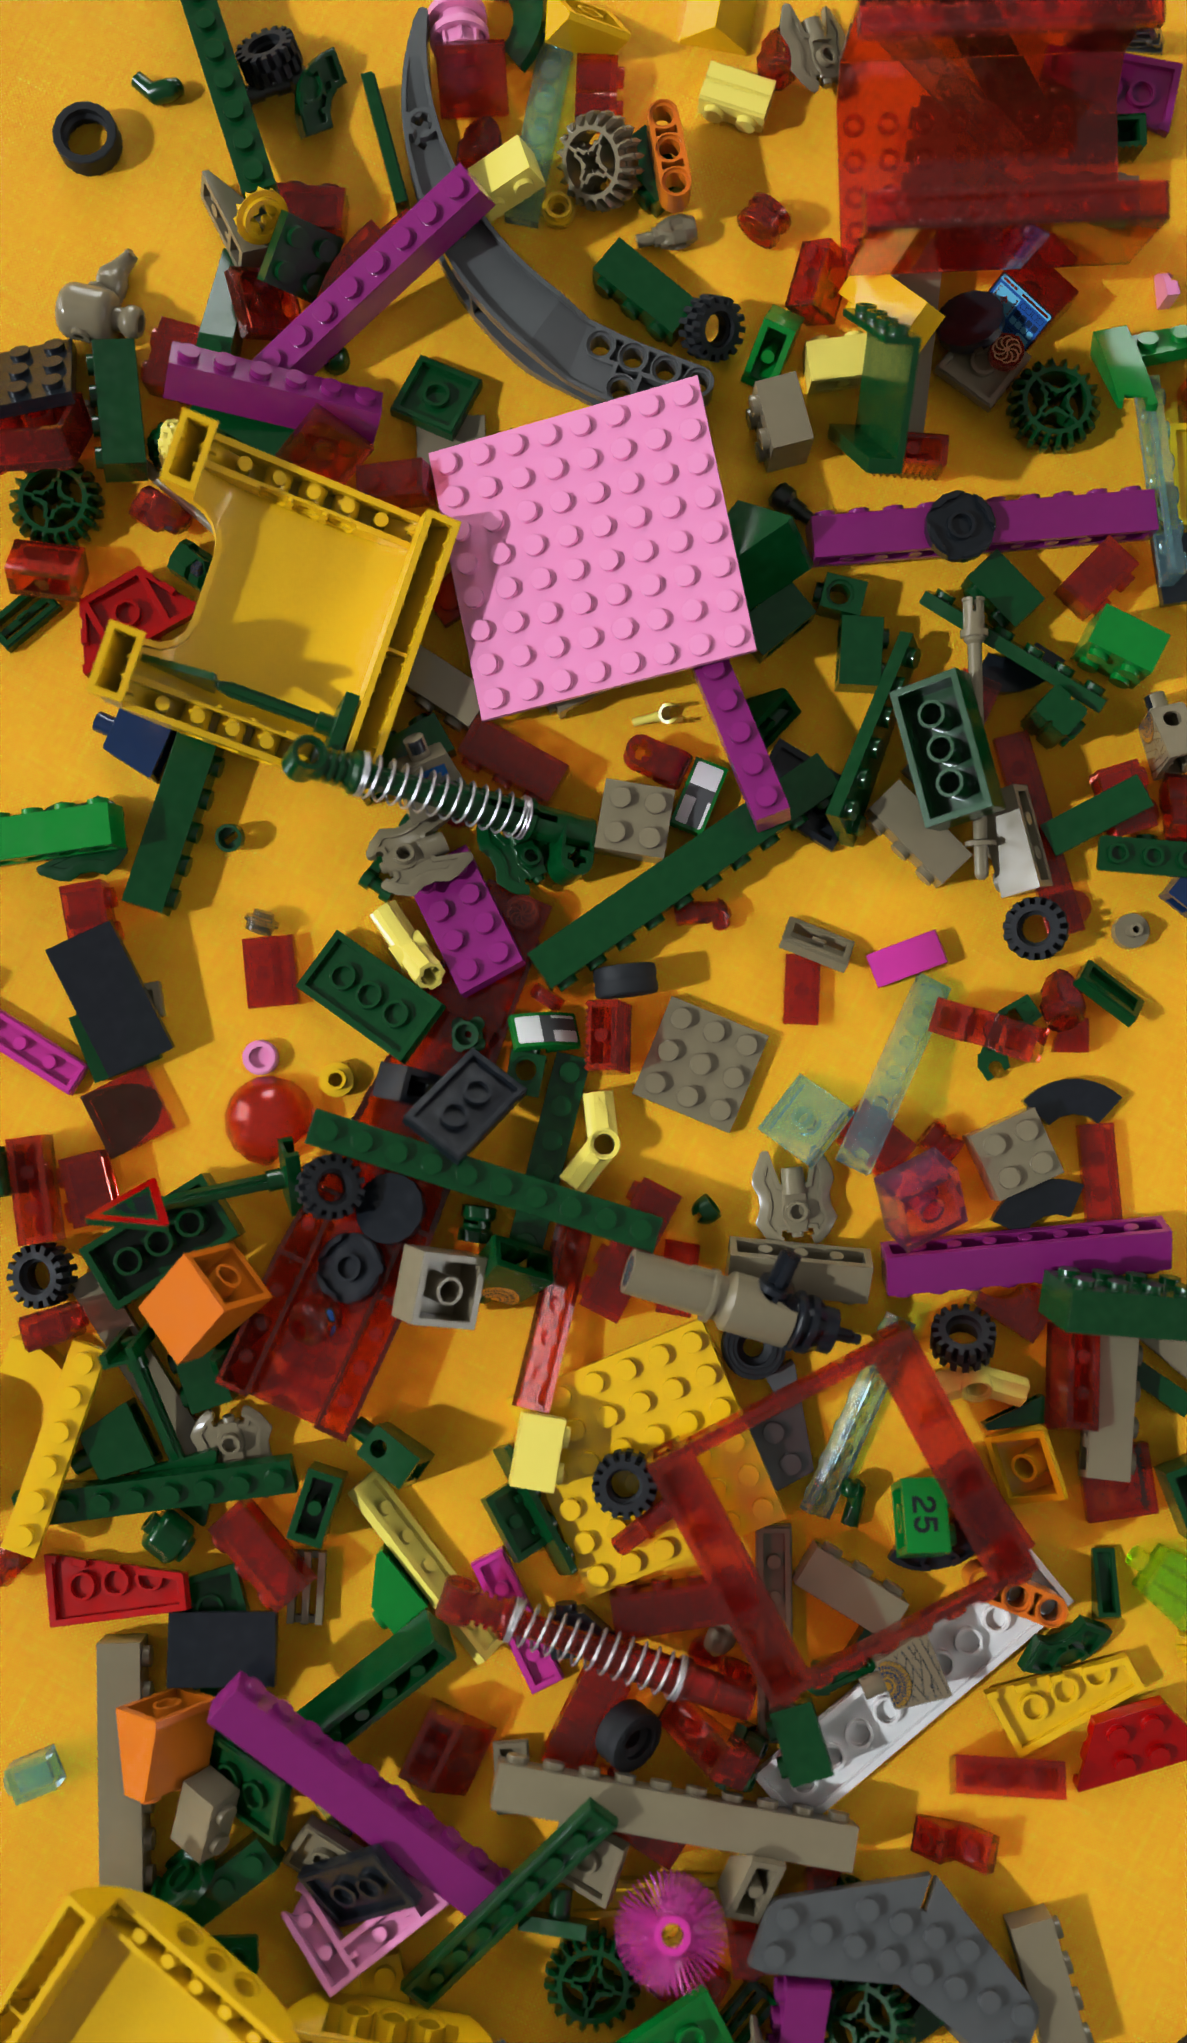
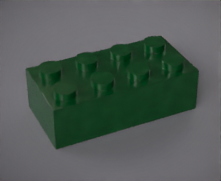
[889,667,1006,831]
[79,1173,246,1311]
[1038,1266,1187,1342]

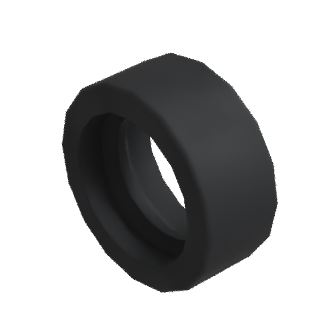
[52,101,123,177]

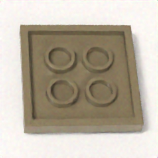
[632,996,769,1133]

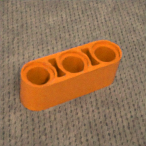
[647,99,692,213]
[961,1559,1068,1628]

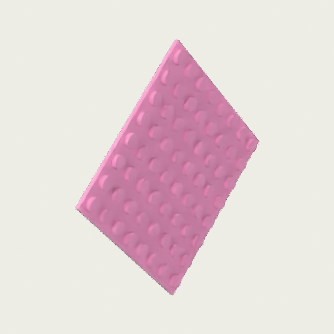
[428,375,757,722]

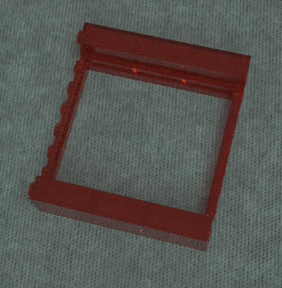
[646,1319,1039,1708]

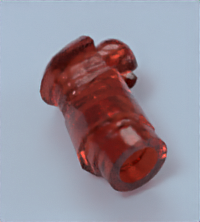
[673,897,732,931]

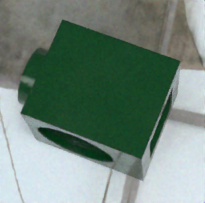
[812,572,868,621]
[507,1049,547,1098]

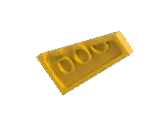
[983,1653,1145,1758]

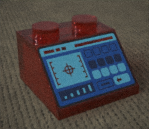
[987,245,1079,352]

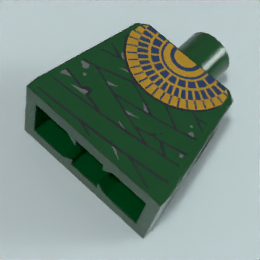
[478,1234,554,1305]

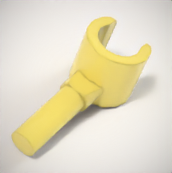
[632,703,683,727]

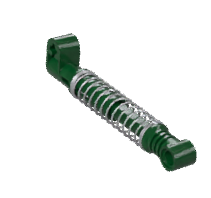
[282,735,596,886]

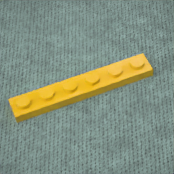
[1,1338,106,1559]

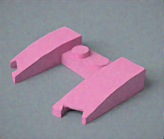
[281,1842,450,1998]

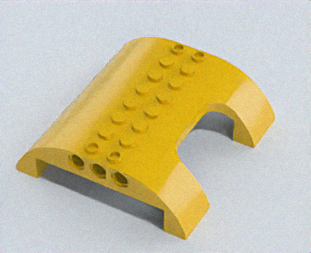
[85,407,462,794]
[0,1886,301,2043]

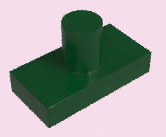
[518,1886,600,1942]

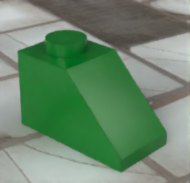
[740,304,805,387]
[371,1543,429,1634]

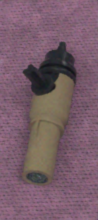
[621,1247,861,1354]

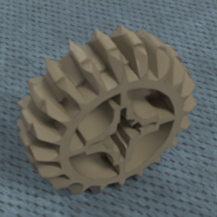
[556,110,645,212]

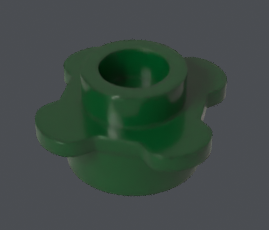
[451,1016,486,1052]

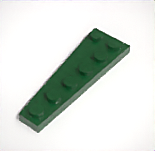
[825,631,921,847]

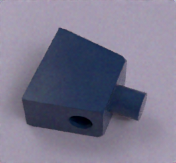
[92,709,177,784]

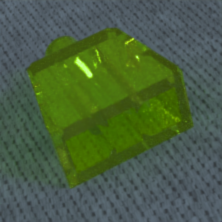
[1125,1543,1187,1632]

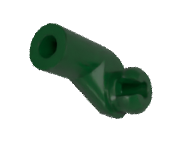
[131,71,184,106]
[840,1478,866,1528]

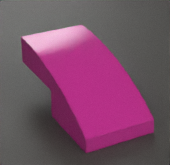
[866,929,948,988]

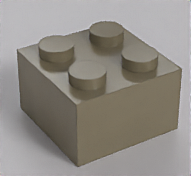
[745,371,814,473]
[594,778,675,864]
[962,1107,1064,1201]
[391,1244,488,1330]

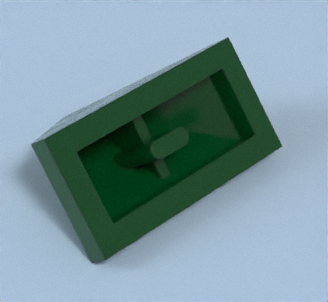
[746,687,802,749]

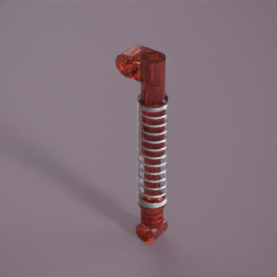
[435,1575,757,1722]

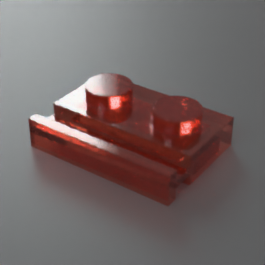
[242,934,301,1009]

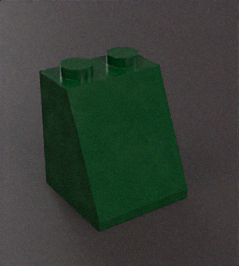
[728,500,814,611]

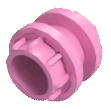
[428,0,490,70]

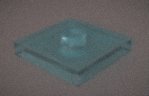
[757,1073,855,1169]

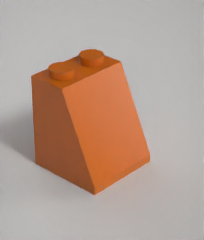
[138,1241,273,1365]
[116,1688,215,1805]

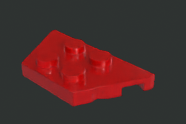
[79,566,197,678]
[1072,1695,1187,1793]

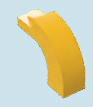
[0,1334,66,1437]

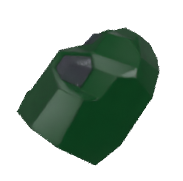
[167,538,213,592]

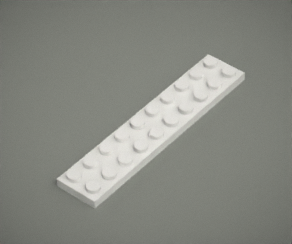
[754,1542,1074,1814]

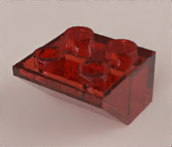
[398,1697,497,1796]

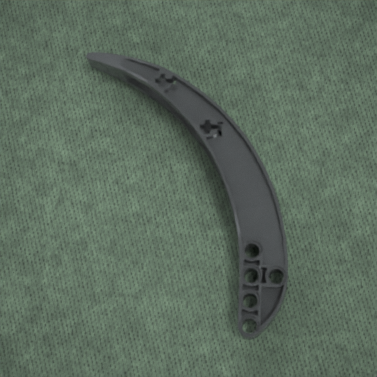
[401,7,714,407]

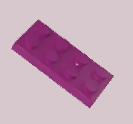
[414,844,526,998]

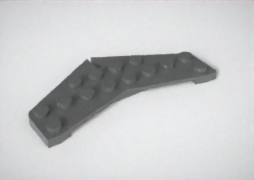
[747,1871,1039,2043]

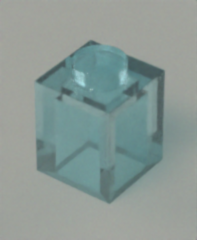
[3,1744,66,1806]

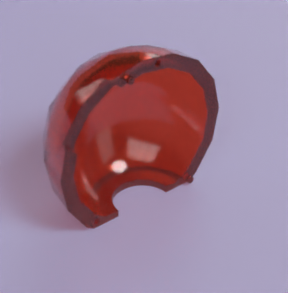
[224,1076,314,1166]

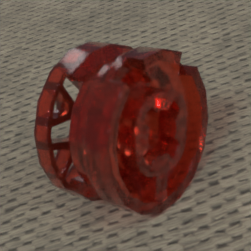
[737,192,792,250]

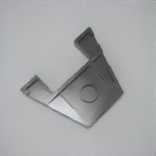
[748,1359,814,1491]

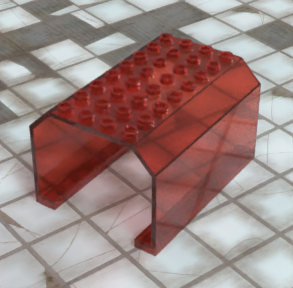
[836,0,1169,276]

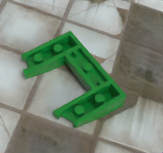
[1090,324,1187,412]

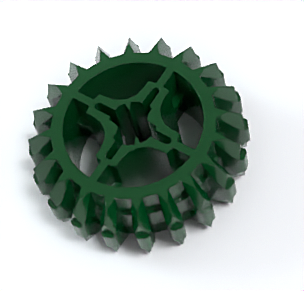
[1006,357,1101,455]
[8,456,106,552]
[544,1926,642,2034]
[824,1980,917,2043]

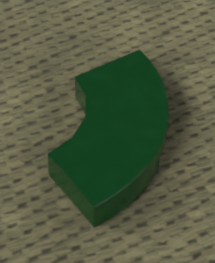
[502,0,547,73]
[294,47,347,140]
[1017,1615,1113,1674]

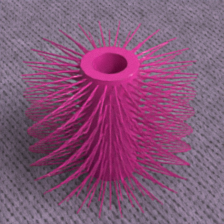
[613,1868,728,1997]

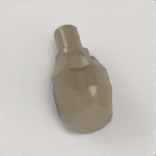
[635,214,698,251]

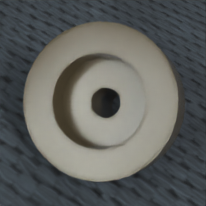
[1111,913,1150,949]

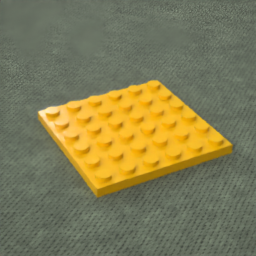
[506,1318,787,1598]

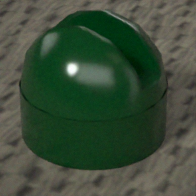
[324,347,350,375]
[215,824,246,852]
[691,1193,722,1225]

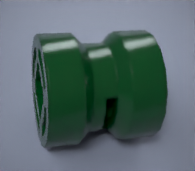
[457,1204,497,1244]

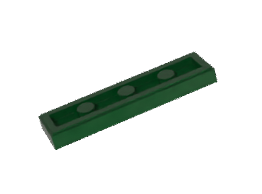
[361,71,410,220]

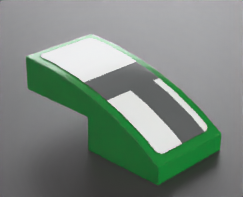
[670,757,729,836]
[508,1012,581,1053]

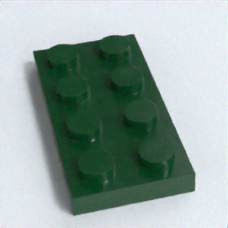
[296,930,447,1065]

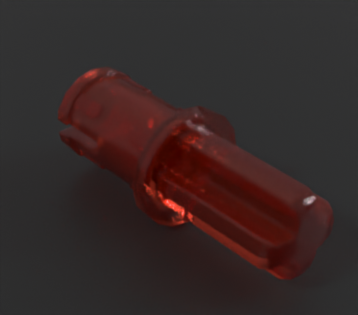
[611,1496,678,1556]

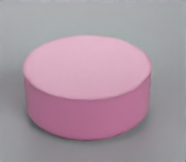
[242,1040,279,1075]

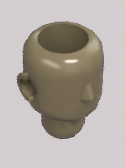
[55,281,146,343]

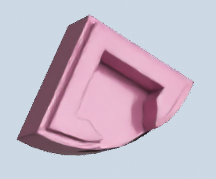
[1154,273,1180,310]

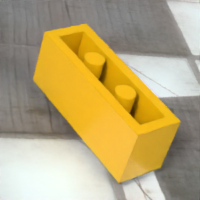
[838,256,946,353]

